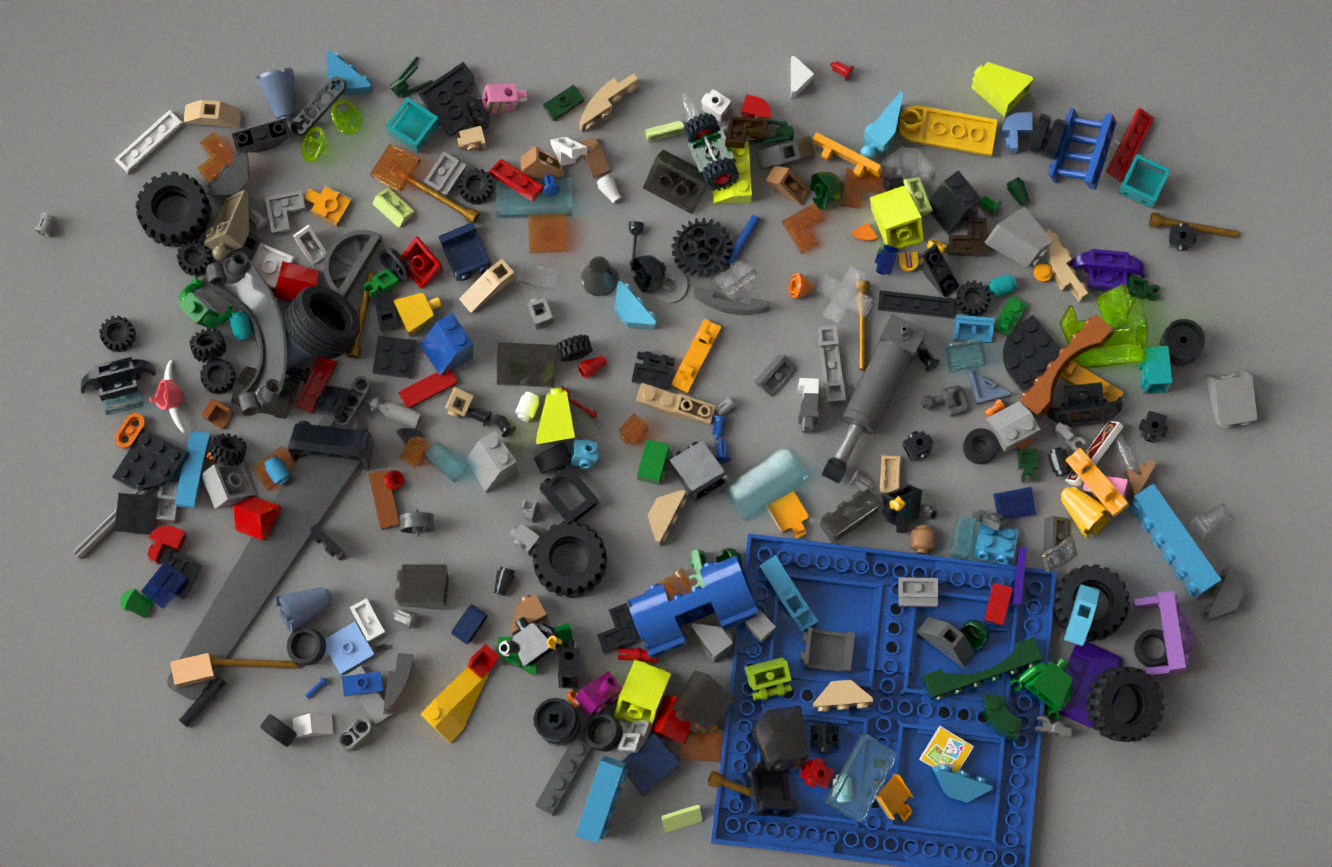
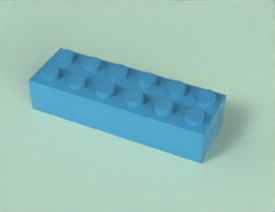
[1129,484,1221,599]

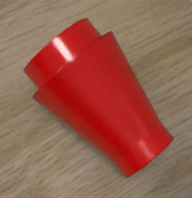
[578,354,607,379]

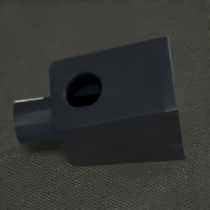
[558,640,580,689]

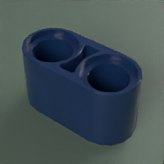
[451,604,488,645]

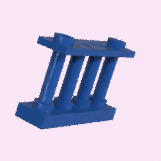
[1048,108,1117,190]

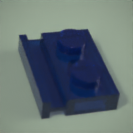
[993,487,1036,520]
[140,561,188,610]

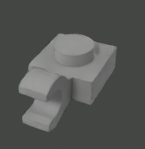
[1053,422,1086,452]
[521,498,539,523]
[1035,716,1072,738]

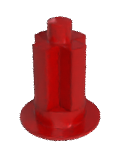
[830,61,854,81]

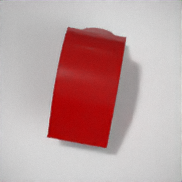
[741,94,771,139]
[147,525,187,564]

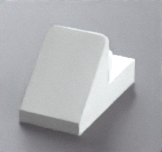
[551,137,587,166]

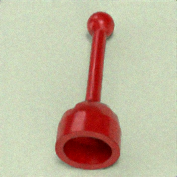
[561,386,597,418]

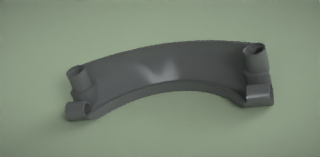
[205,251,287,416]

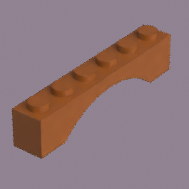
[1020,314,1115,420]

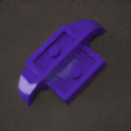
[1070,249,1145,292]

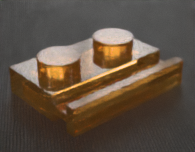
[251,446,295,491]
[680,730,722,763]

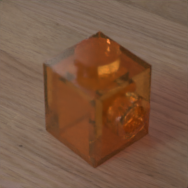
[619,413,648,446]
[399,436,431,468]

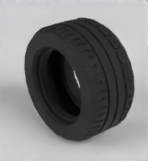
[285,286,360,359]

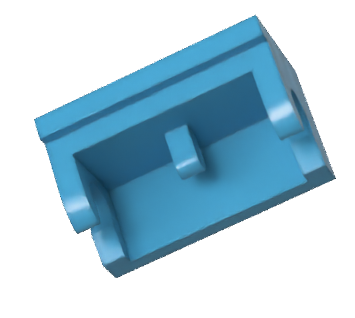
[953,315,995,343]

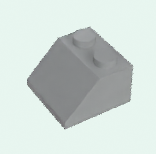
[986,401,1041,452]
[201,462,257,509]
[690,623,734,663]

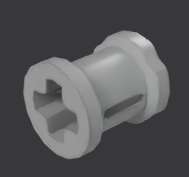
[34,213,57,237]

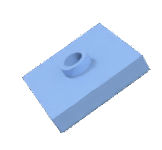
[325,621,375,675]

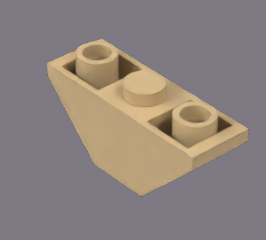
[184,100,242,128]
[648,490,688,546]
[813,680,873,712]

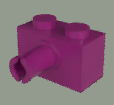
[575,671,622,716]

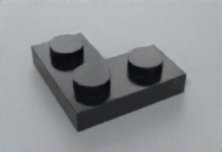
[597,603,640,654]

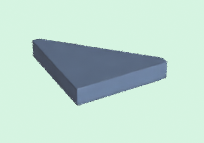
[967,369,1011,405]

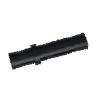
[178,676,227,728]

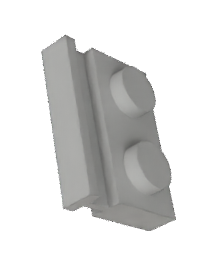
[424,151,467,197]
[898,577,938,607]

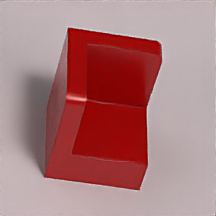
[467,644,500,678]

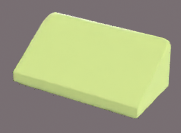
[645,121,684,142]
[903,177,933,216]
[373,187,415,227]
[661,805,703,832]

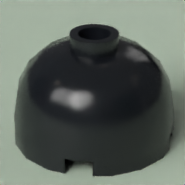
[631,255,666,294]

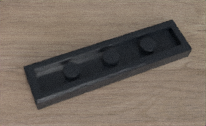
[878,290,955,319]

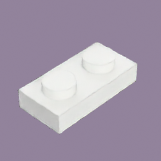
[350,598,385,642]

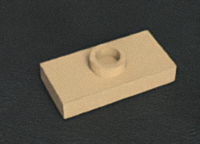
[880,455,901,494]

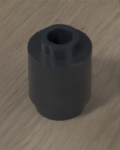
[1047,447,1071,477]

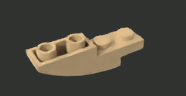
[579,73,638,132]
[1046,229,1088,303]
[636,383,715,424]

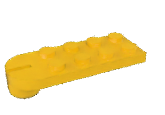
[898,105,998,157]

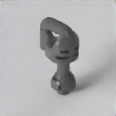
[921,385,969,417]

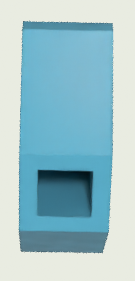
[615,280,657,330]
[1064,585,1100,646]

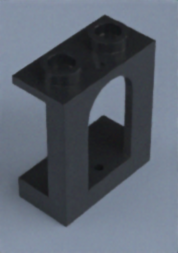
[539,465,599,523]

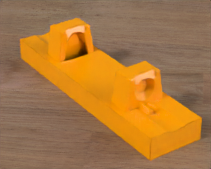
[813,132,883,178]
[671,319,722,394]
[1060,361,1124,402]
[1066,448,1129,517]

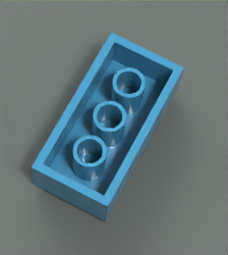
[575,755,629,844]

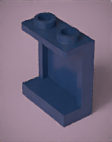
[438,222,492,281]
[622,734,680,796]

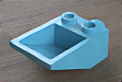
[860,91,903,160]

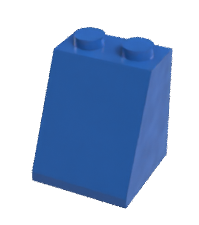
[420,313,473,376]

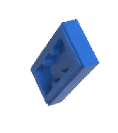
[342,671,383,697]

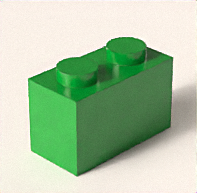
[637,439,672,485]

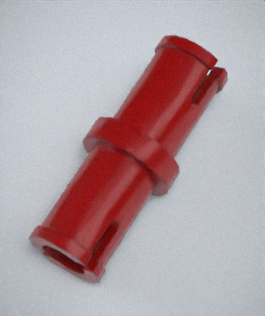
[618,647,658,663]

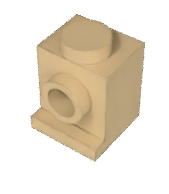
[457,126,487,152]
[445,387,473,418]

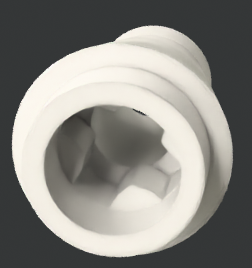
[596,174,621,203]

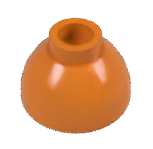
[788,273,813,299]

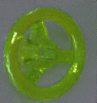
[331,99,361,135]
[301,126,328,163]

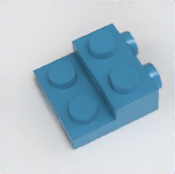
[973,522,1019,565]

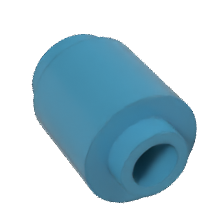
[264,455,291,485]

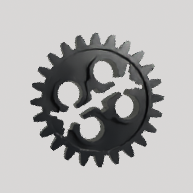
[671,218,733,278]

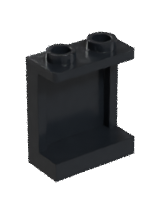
[748,762,799,817]

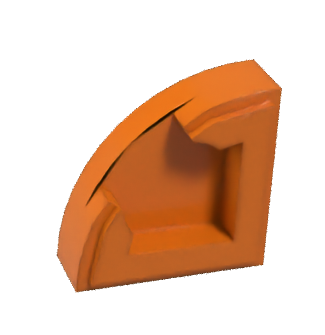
[851,223,878,242]
[567,688,581,709]

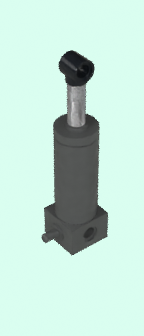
[821,314,927,484]

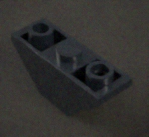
[231,118,291,153]
[918,243,959,297]

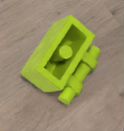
[745,657,792,701]

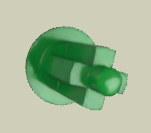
[980,195,1002,216]

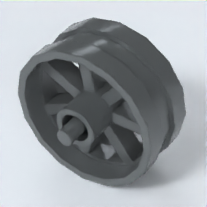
[399,509,435,537]

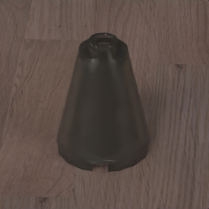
[581,256,619,297]

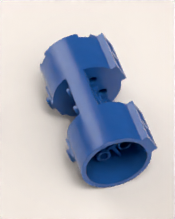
[627,556,761,659]

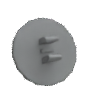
[652,267,688,303]

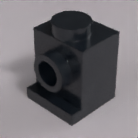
[233,232,261,260]

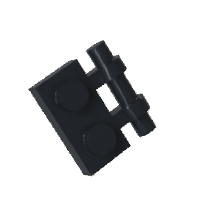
[632,351,675,390]

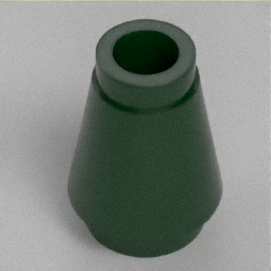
[1006,177,1030,206]

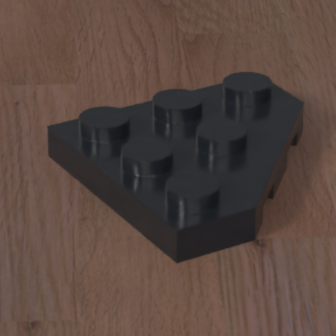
[418,62,474,138]

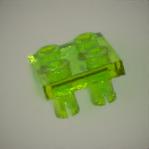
[1096,284,1139,331]

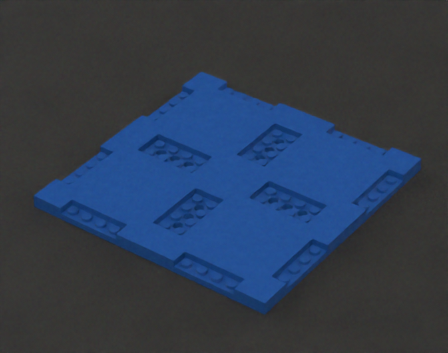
[711,534,1057,867]

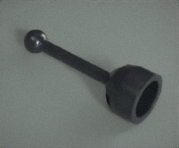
[629,221,644,266]

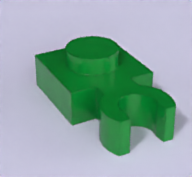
[364,268,399,297]

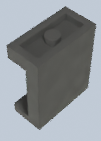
[800,627,855,674]

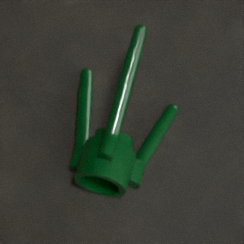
[389,56,433,98]
[748,116,794,145]

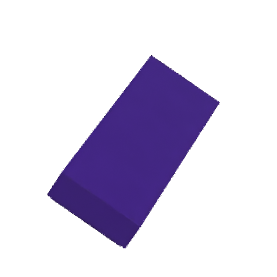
[1012,547,1027,608]

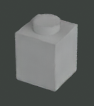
[745,610,776,643]

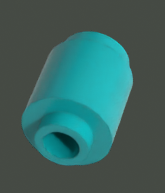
[987,274,1017,297]
[229,310,252,340]

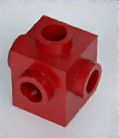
[799,758,834,789]

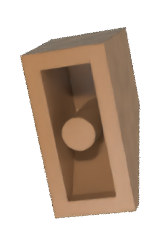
[521,146,564,179]
[765,166,810,205]
[510,594,547,636]

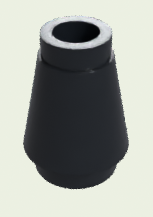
[494,566,515,596]

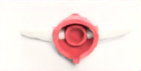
[149,360,186,433]

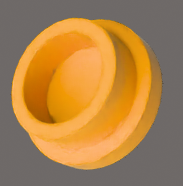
[1033,263,1053,282]

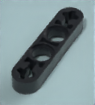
[291,76,347,136]

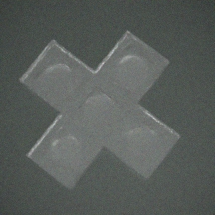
[816,266,874,325]

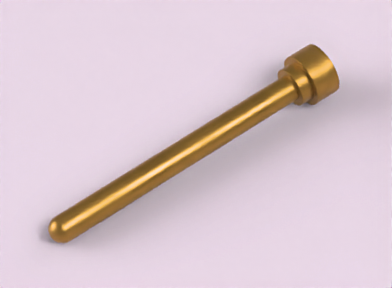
[400,172,480,224]
[1149,212,1240,238]
[345,271,375,359]
[855,280,870,371]
[209,654,299,669]
[707,770,752,797]

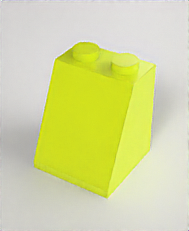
[972,62,1034,117]
[870,186,924,253]
[536,387,575,444]
[614,660,671,725]

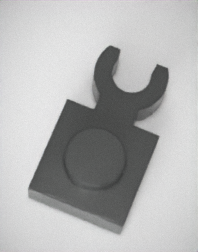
[972,509,1009,531]

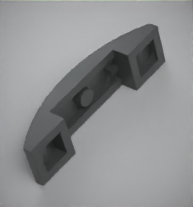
[694,287,770,315]

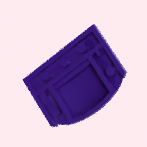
[1047,641,1122,728]

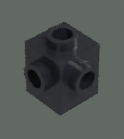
[1169,223,1197,251]
[1139,411,1168,443]
[902,430,933,462]
[811,723,839,754]

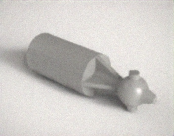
[365,397,422,430]

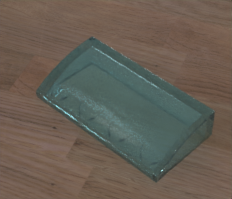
[496,177,572,219]
[722,447,808,521]
[825,734,898,823]

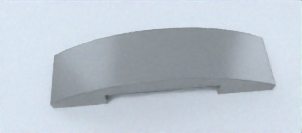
[817,325,846,403]

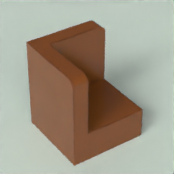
[202,398,234,429]

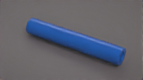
[726,215,760,267]

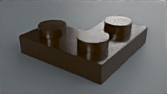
[725,116,768,148]
[948,217,987,256]

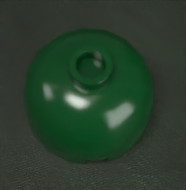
[810,172,845,209]

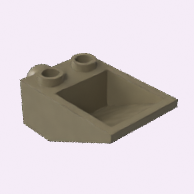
[204,190,249,260]

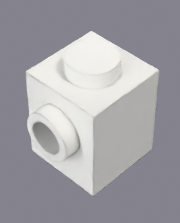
[701,89,731,122]

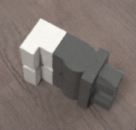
[798,378,819,433]

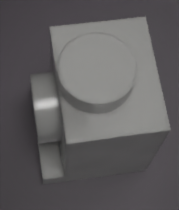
[527,297,554,329]
[509,523,540,555]

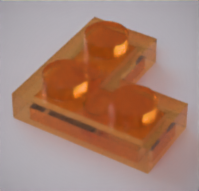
[197,132,234,183]
[841,168,883,209]
[782,203,824,254]

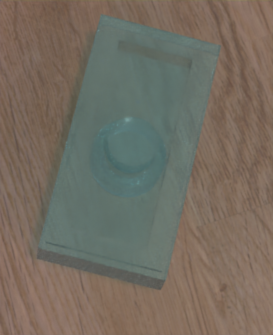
[104,389,144,416]

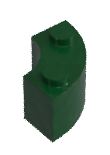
[982,693,1021,742]

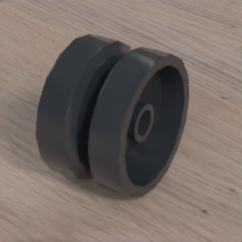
[1029,113,1067,160]
[1159,319,1205,366]
[533,698,581,746]

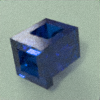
[874,243,899,275]

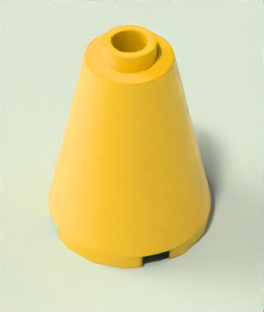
[1061,486,1111,539]

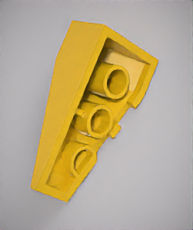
[420,667,489,744]

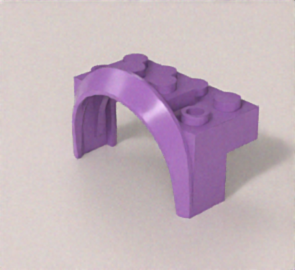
[1133,590,1194,677]

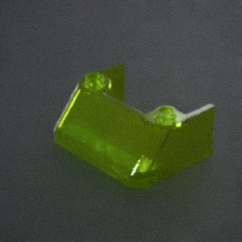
[1059,298,1148,369]

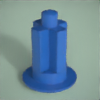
[543,174,560,197]
[712,415,729,440]
[715,439,731,463]

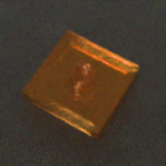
[370,144,421,192]
[528,213,567,253]

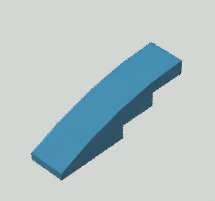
[175,431,211,509]

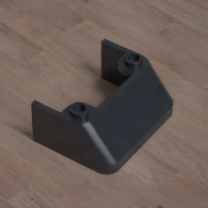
[288,421,374,470]

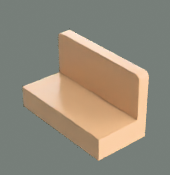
[170,653,216,688]

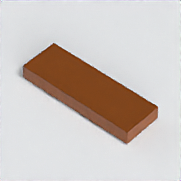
[368,469,400,530]

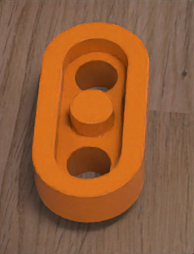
[115,413,146,449]

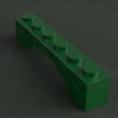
[922,637,1042,701]

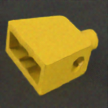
[394,293,442,337]

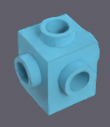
[570,439,600,469]

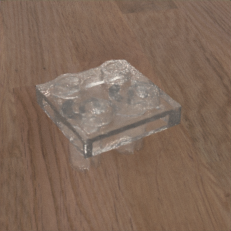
[711,261,758,302]

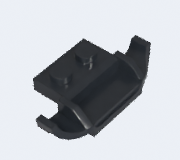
[80,357,156,401]
[1046,382,1123,427]

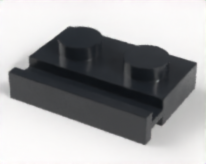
[313,385,352,417]
[310,524,346,561]

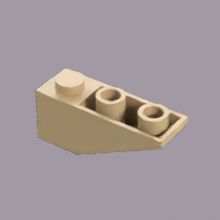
[459,259,515,313]

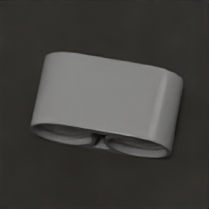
[338,718,373,751]

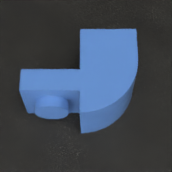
[1000,112,1032,154]

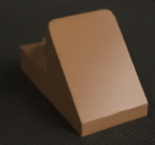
[580,137,610,179]
[1124,459,1156,498]

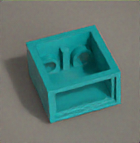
[386,97,440,153]
[1118,154,1170,209]
[1137,346,1172,394]

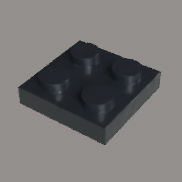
[373,335,417,379]
[114,493,157,535]

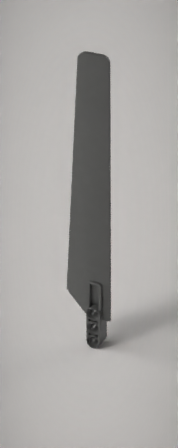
[167,376,371,700]

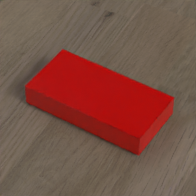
[984,583,1012,626]

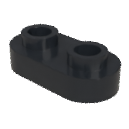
[463,94,490,130]
[380,248,411,282]

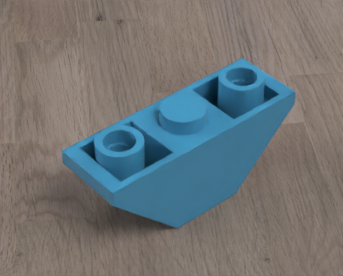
[327,50,373,95]
[932,764,993,803]

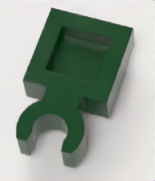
[1126,275,1160,301]
[1017,449,1038,483]

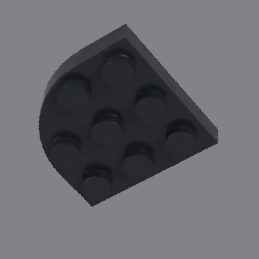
[1003,315,1061,392]
[112,429,190,491]

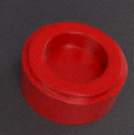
[384,470,404,491]

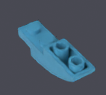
[759,555,818,631]

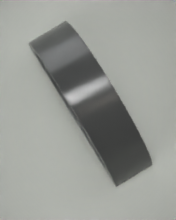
[324,230,383,299]

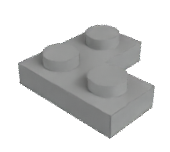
[265,190,306,235]

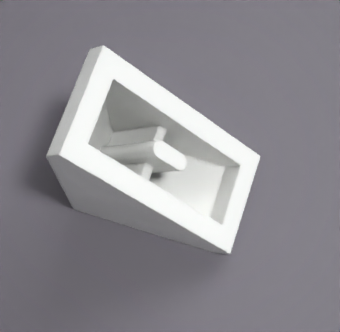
[791,56,814,98]
[293,225,327,265]
[293,713,334,738]

